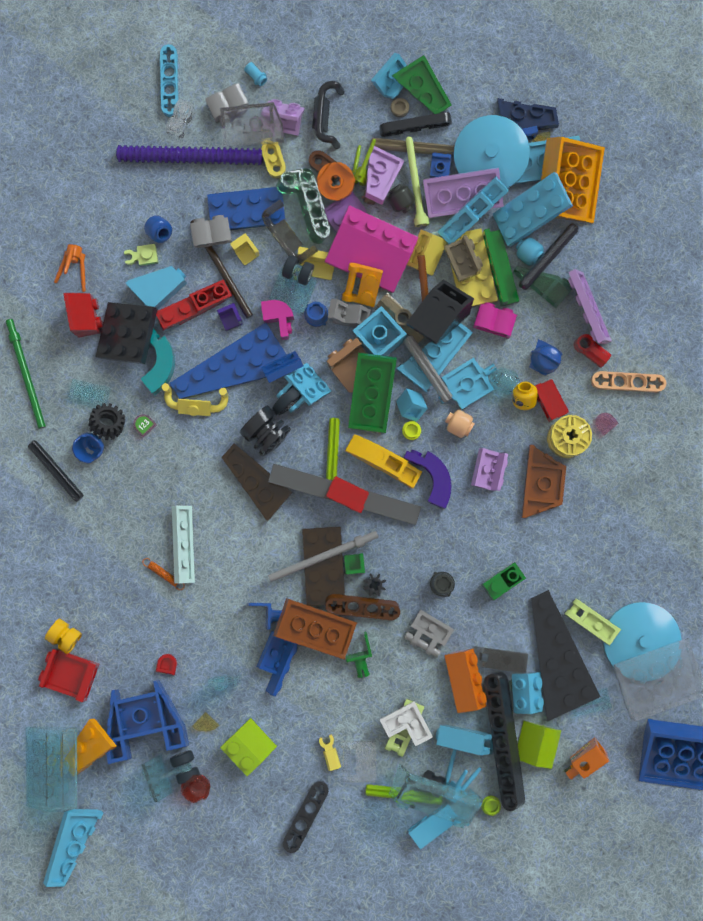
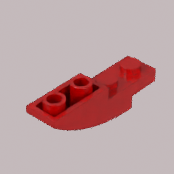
[156,280,232,331]

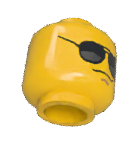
[512,382,538,410]

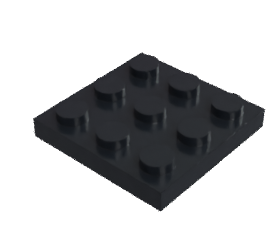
[95,302,158,364]

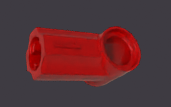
[574,334,612,368]

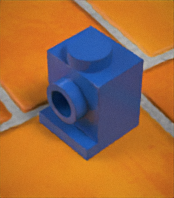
[430,153,451,178]

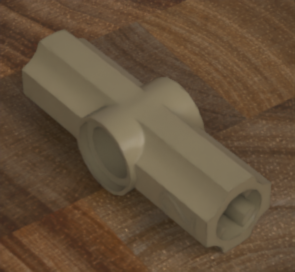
[376,293,424,344]

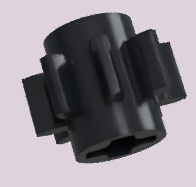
[363,574,386,596]

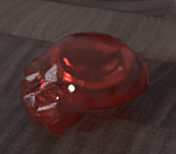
[181,774,211,803]

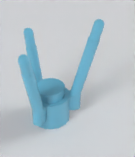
[442,749,481,802]

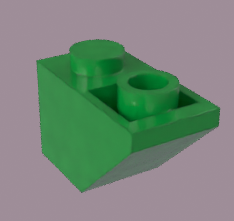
[481,562,526,600]

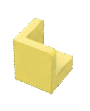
[230,233,260,265]

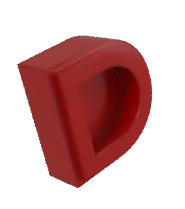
[156,654,177,675]

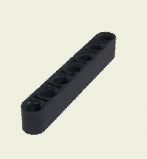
[484,672,525,811]

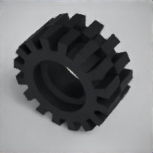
[88,403,125,440]

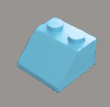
[353,306,407,356]

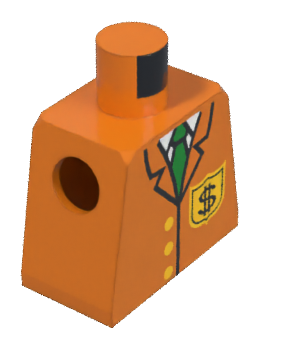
[564,737,609,780]

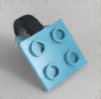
[272,363,331,416]

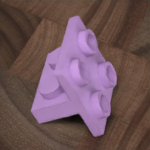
[261,99,305,136]

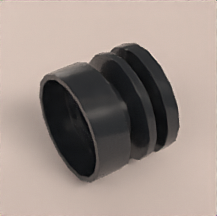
[239,405,291,457]

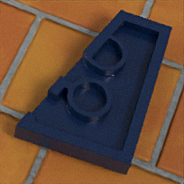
[497,98,559,130]

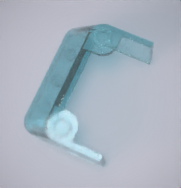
[389,764,484,828]

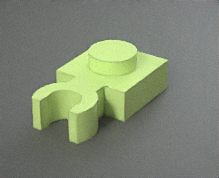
[124,244,158,266]

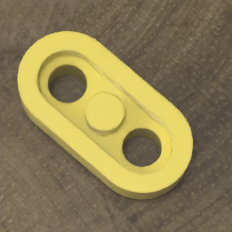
[261,140,286,178]

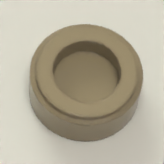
[391,98,409,117]

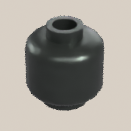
[387,184,415,213]

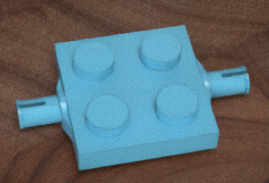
[438,358,497,410]

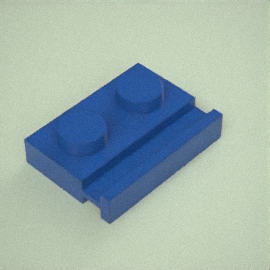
[261,351,304,383]

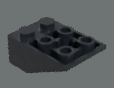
[406,279,474,345]

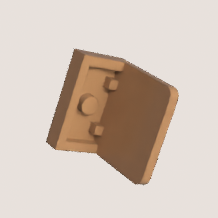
[327,338,367,393]

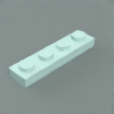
[172,506,195,584]

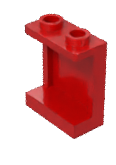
[38,649,100,702]

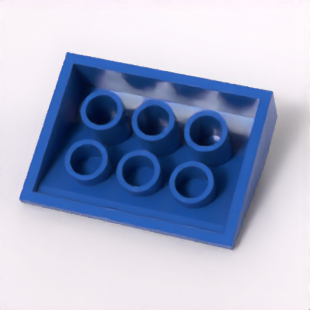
[639,719,703,790]

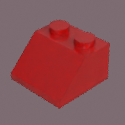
[63,293,102,338]

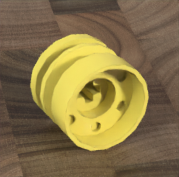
[547,415,592,458]

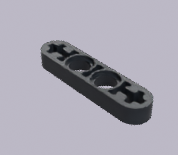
[379,112,452,137]
[283,781,329,853]

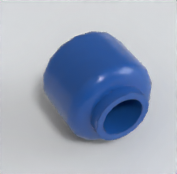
[144,215,172,243]

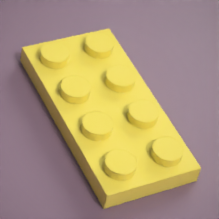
[446,228,498,307]

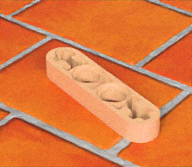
[591,371,667,393]

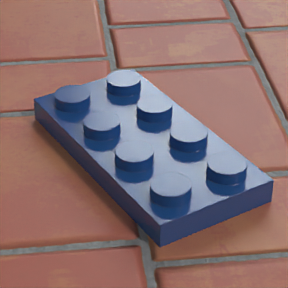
[207,186,286,230]

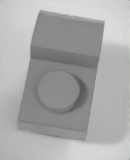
[328,299,371,328]

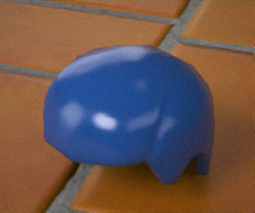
[72,432,104,463]

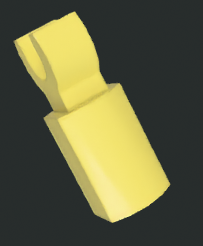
[319,734,341,771]

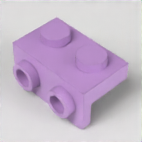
[471,448,508,491]

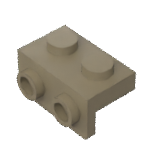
[444,235,483,282]

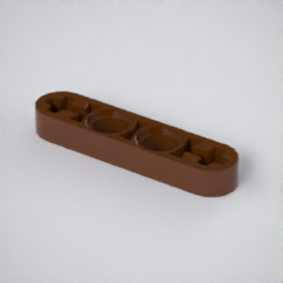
[325,594,400,620]

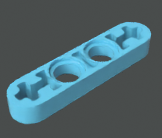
[160,44,179,117]

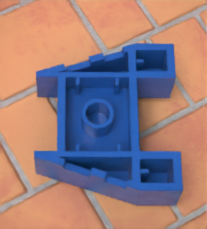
[106,680,189,764]

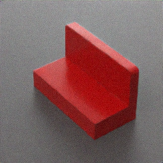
[535,379,569,422]
[325,476,369,513]

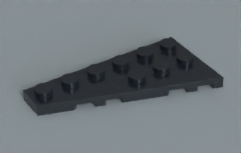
[531,590,600,722]

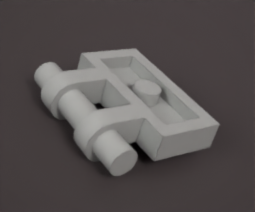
[404,610,454,658]

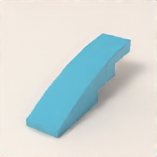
[438,176,509,244]

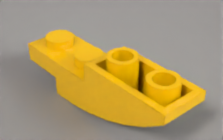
[345,434,422,489]

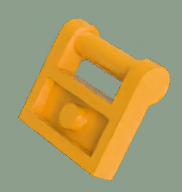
[341,263,383,307]

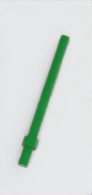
[6,319,46,429]

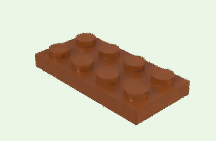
[273,598,357,660]

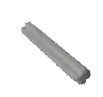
[404,336,452,402]

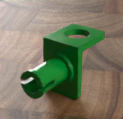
[345,631,372,678]

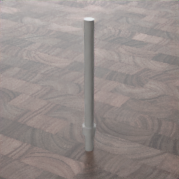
[268,531,379,582]

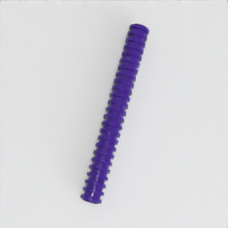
[116,145,263,165]

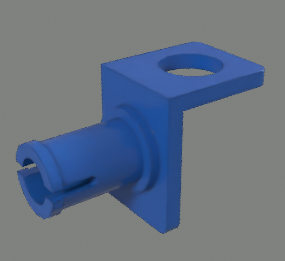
[247,603,282,630]

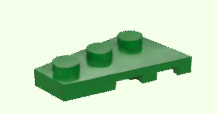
[391,55,452,114]

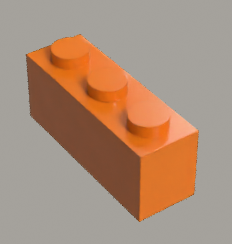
[444,649,487,713]

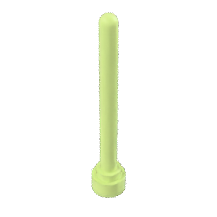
[405,137,429,227]

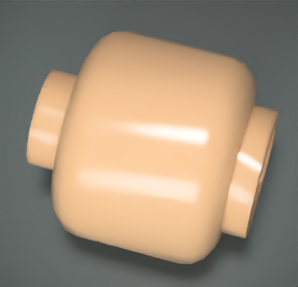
[445,410,475,438]

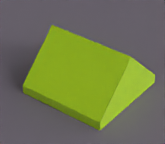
[518,720,561,769]

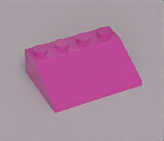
[324,205,418,293]

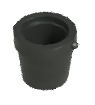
[430,572,455,596]

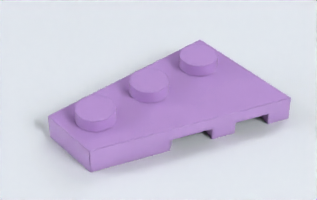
[365,146,404,205]

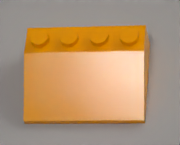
[541,137,605,223]

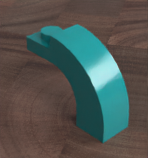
[141,328,175,396]

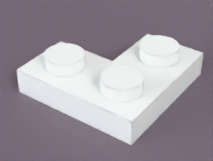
[380,701,433,746]

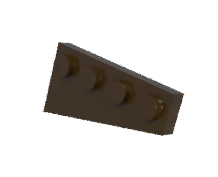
[221,443,293,522]

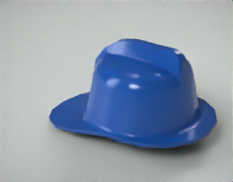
[529,339,563,376]

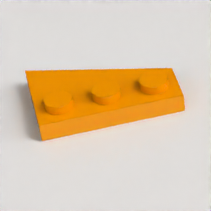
[60,718,117,776]

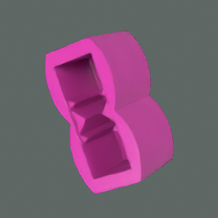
[473,302,517,339]

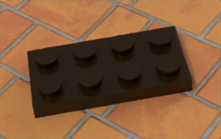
[302,527,345,606]

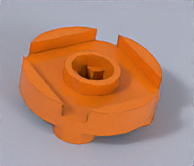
[317,162,355,201]

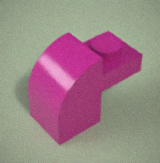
[261,300,294,340]

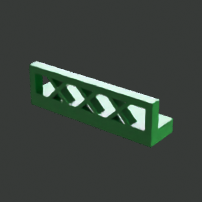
[483,228,519,307]

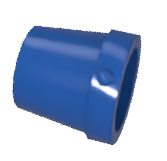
[304,301,328,327]

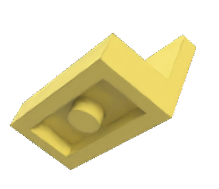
[407,229,447,276]
[295,246,334,280]

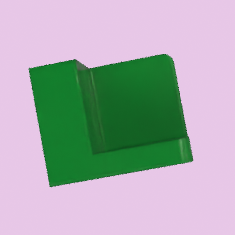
[344,553,365,575]

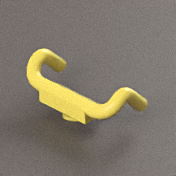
[162,383,229,416]

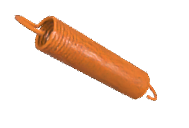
[142,558,185,590]

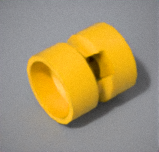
[45,618,82,654]

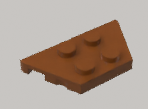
[521,444,566,518]

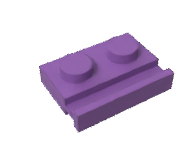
[321,191,368,232]

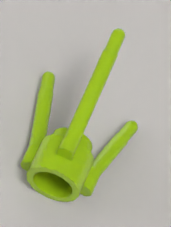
[352,139,376,186]

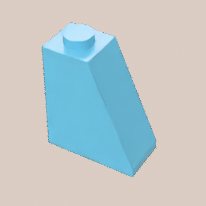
[126,266,187,309]
[436,725,494,755]

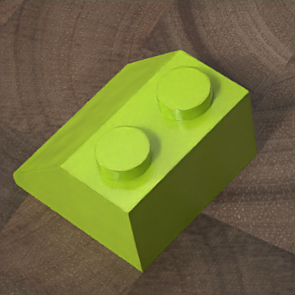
[220,718,277,776]

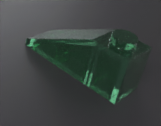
[513,266,572,308]

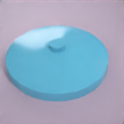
[454,115,530,189]
[603,602,682,681]

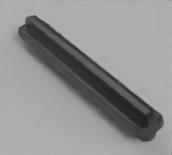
[28,440,84,502]

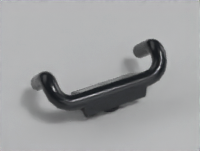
[312,81,345,149]

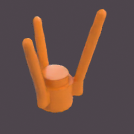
[54,244,86,292]

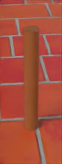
[417,255,429,301]

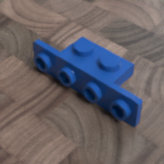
[256,631,298,697]

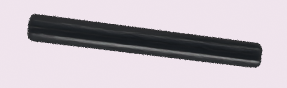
[519,223,579,290]

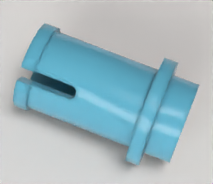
[244,62,267,86]

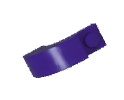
[404,450,452,510]

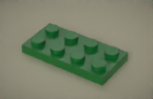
[348,352,397,433]

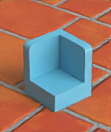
[396,388,428,422]

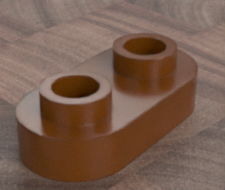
[309,150,340,182]

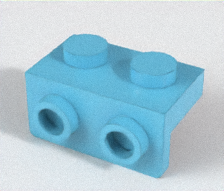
[371,53,407,99]
[512,672,544,714]

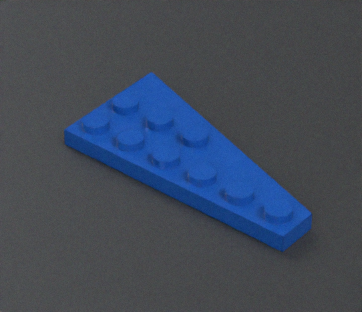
[170,322,287,399]

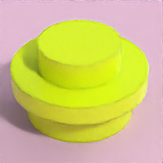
[402,421,421,440]

